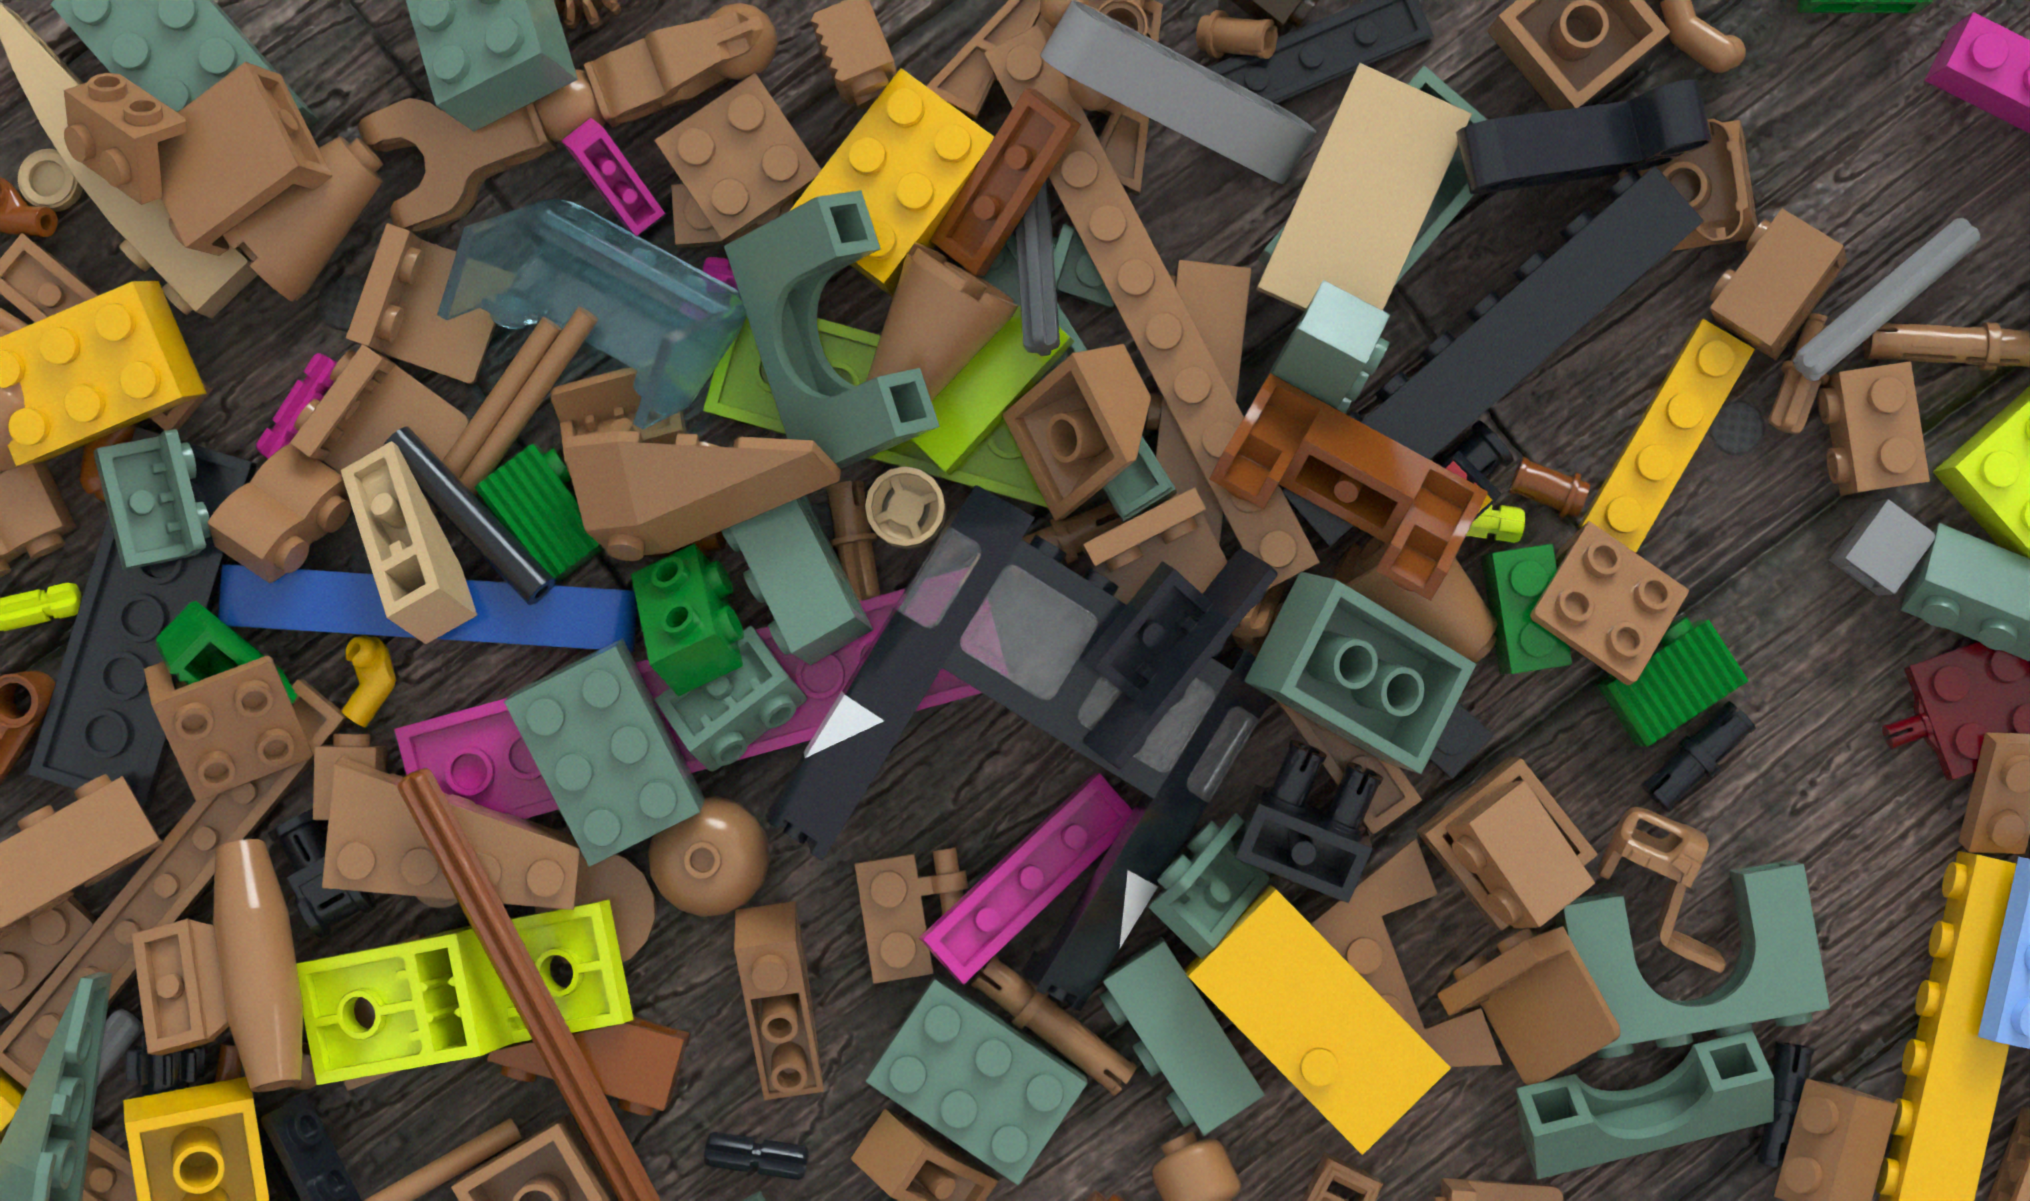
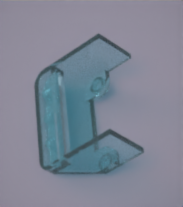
[437,199,747,429]

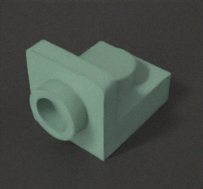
[1052,224,1115,310]

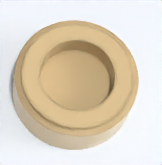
[18,149,83,212]

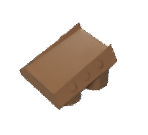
[1619,119,1758,252]

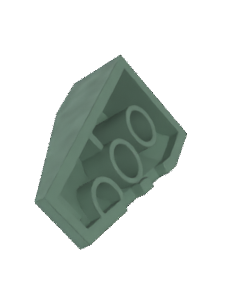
[0,972,112,1201]

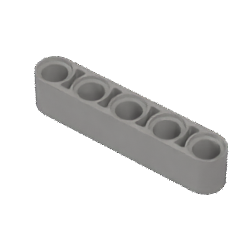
[1040,0,1317,184]

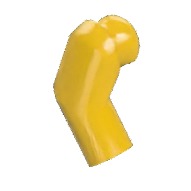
[341,635,396,728]

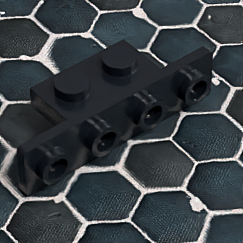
[1083,549,1278,769]

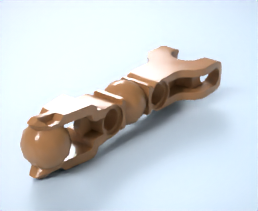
[358,3,778,234]

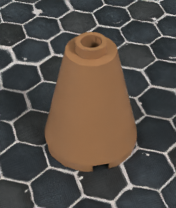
[223,136,383,302]
[866,242,1018,401]
[1331,536,1497,663]

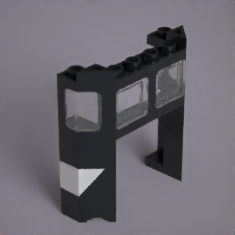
[765,485,1273,1011]

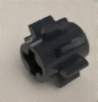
[126,1032,205,1096]

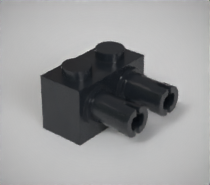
[1232,740,1383,903]

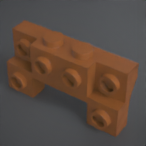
[1209,373,1488,601]

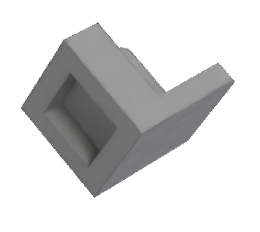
[1829,499,1935,596]

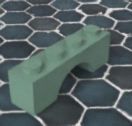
[1516,1030,1774,1179]

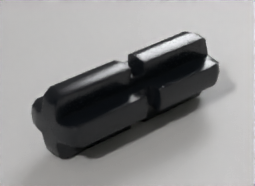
[704,1132,809,1180]

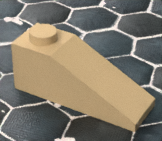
[340,441,477,644]

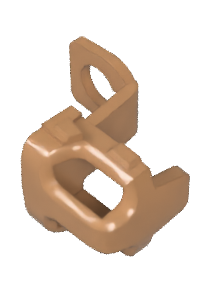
[1597,807,1726,973]

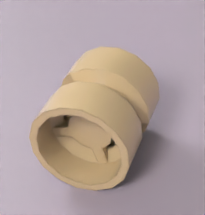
[865,466,947,550]

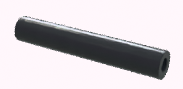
[383,426,556,605]

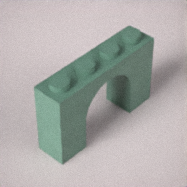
[724,190,940,469]
[1555,860,1830,1058]

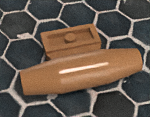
[131,839,303,1092]

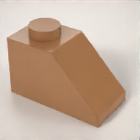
[851,1109,998,1201]

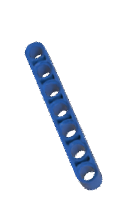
[218,565,637,652]

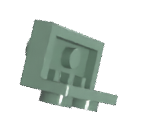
[93,429,211,571]
[1148,813,1270,959]

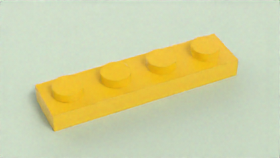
[1578,319,1755,553]

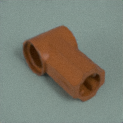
[0,671,56,787]

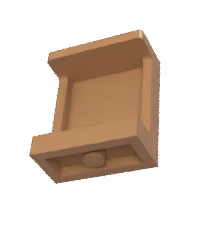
[158,62,333,256]

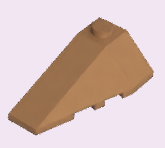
[564,430,841,561]

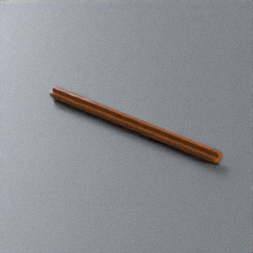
[397,768,661,1201]

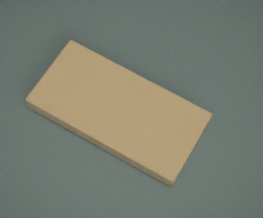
[1256,63,1472,311]

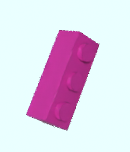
[561,118,665,236]

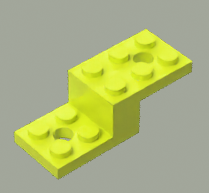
[297,899,633,1085]

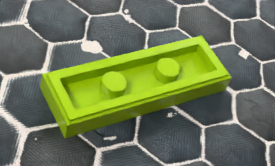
[911,305,1075,475]

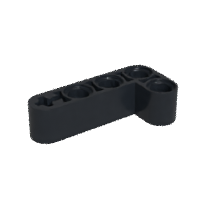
[1456,79,1712,194]

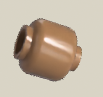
[1151,1132,1241,1201]

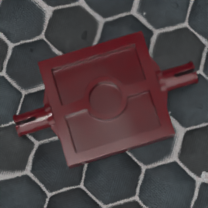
[1882,642,2030,781]

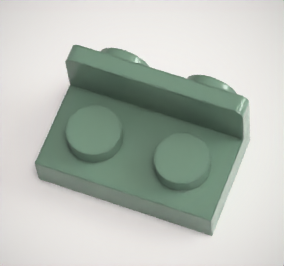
[654,626,807,772]

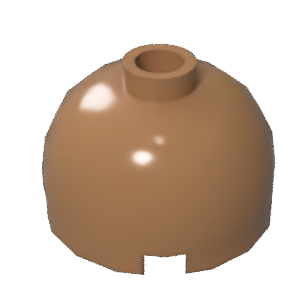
[648,796,770,917]

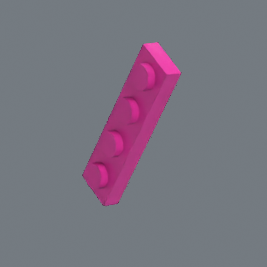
[919,773,1133,984]

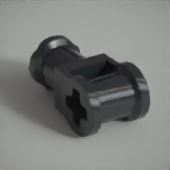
[268,809,376,938]

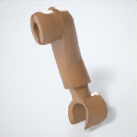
[1660,0,1746,73]

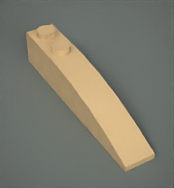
[0,2,258,319]

